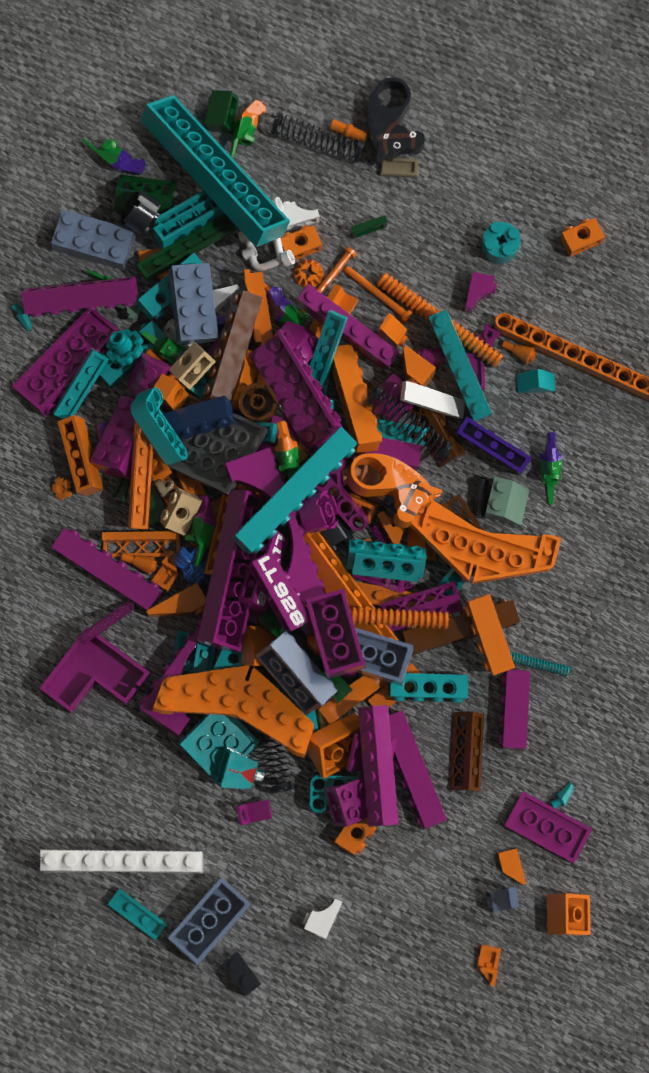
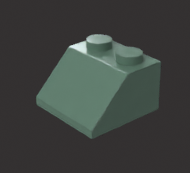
[485,476,529,526]

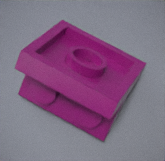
[368,372,416,422]

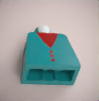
[215,747,265,789]

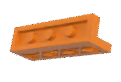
[244,269,273,348]
[102,531,180,558]

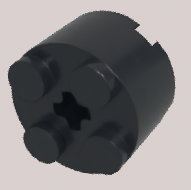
[119,190,161,236]
[320,515,354,551]

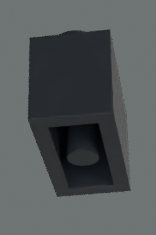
[222,952,261,996]

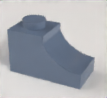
[486,887,519,912]

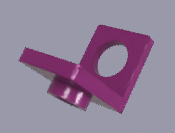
[237,799,273,826]

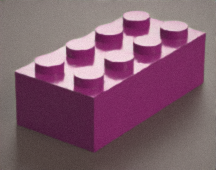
[89,396,135,480]
[306,589,366,679]

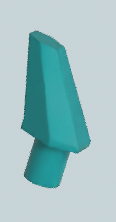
[12,303,32,332]
[550,782,574,809]

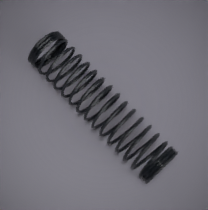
[271,112,366,164]
[365,385,453,463]
[257,731,293,794]

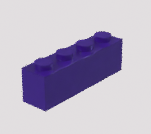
[457,417,532,475]

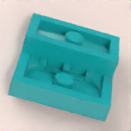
[171,631,216,673]

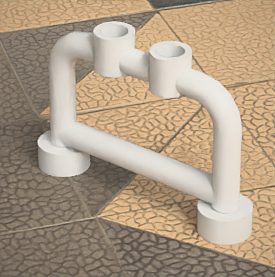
[239,197,295,271]

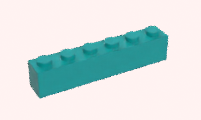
[429,309,493,422]

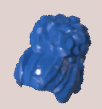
[173,546,211,585]

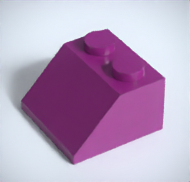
[272,321,319,363]
[127,352,172,397]

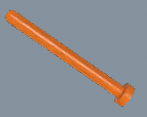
[300,246,357,312]
[344,266,413,323]

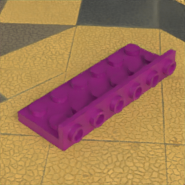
[12,310,120,417]
[250,329,342,450]

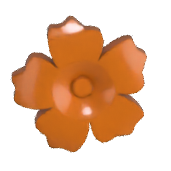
[51,477,73,500]

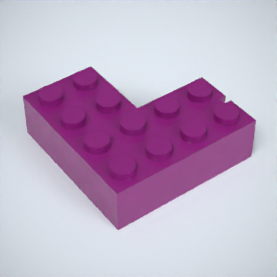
[39,626,151,715]

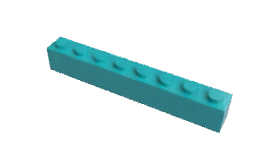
[231,427,357,555]

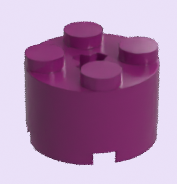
[297,490,338,533]

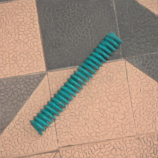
[510,651,572,677]

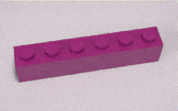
[21,277,139,317]
[293,284,399,369]
[51,528,162,611]
[358,705,399,827]
[389,710,447,830]

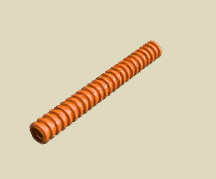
[377,272,503,368]
[304,605,449,629]

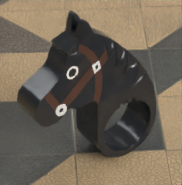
[367,77,425,166]

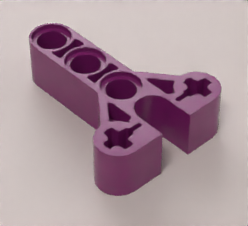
[315,458,369,531]

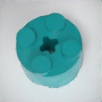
[481,222,520,264]

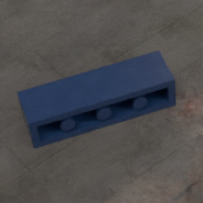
[163,395,234,439]

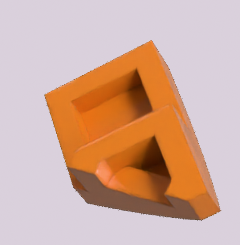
[151,550,179,593]
[478,944,501,987]

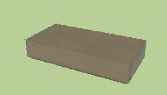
[381,158,419,178]

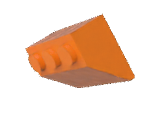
[307,713,360,779]

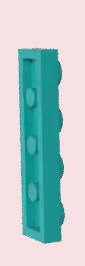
[310,310,348,386]
[52,348,109,419]

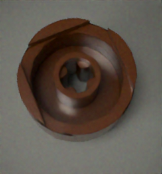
[238,383,277,423]

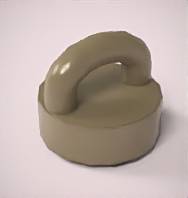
[154,479,174,499]

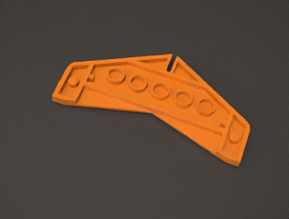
[410,499,561,584]
[153,665,314,758]

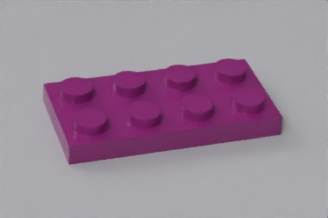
[504,791,592,864]

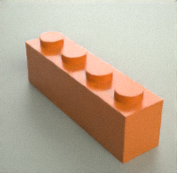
[58,415,104,496]
[464,593,515,676]

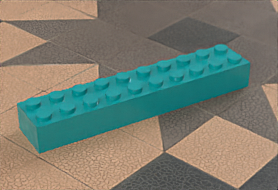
[140,95,290,247]

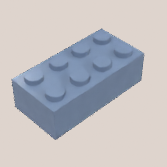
[51,209,135,271]
[168,263,218,345]
[354,628,414,686]
[255,631,337,715]
[168,877,251,965]

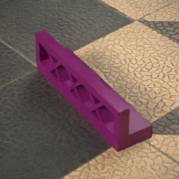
[381,581,463,632]

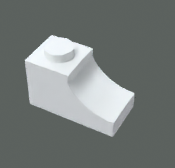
[282,201,320,232]
[302,899,342,939]

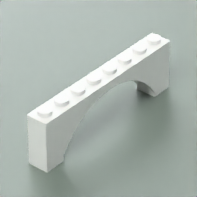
[40,850,203,874]

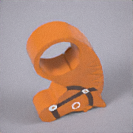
[347,453,443,529]

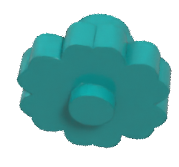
[106,329,144,366]

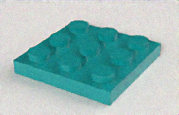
[178,714,260,781]

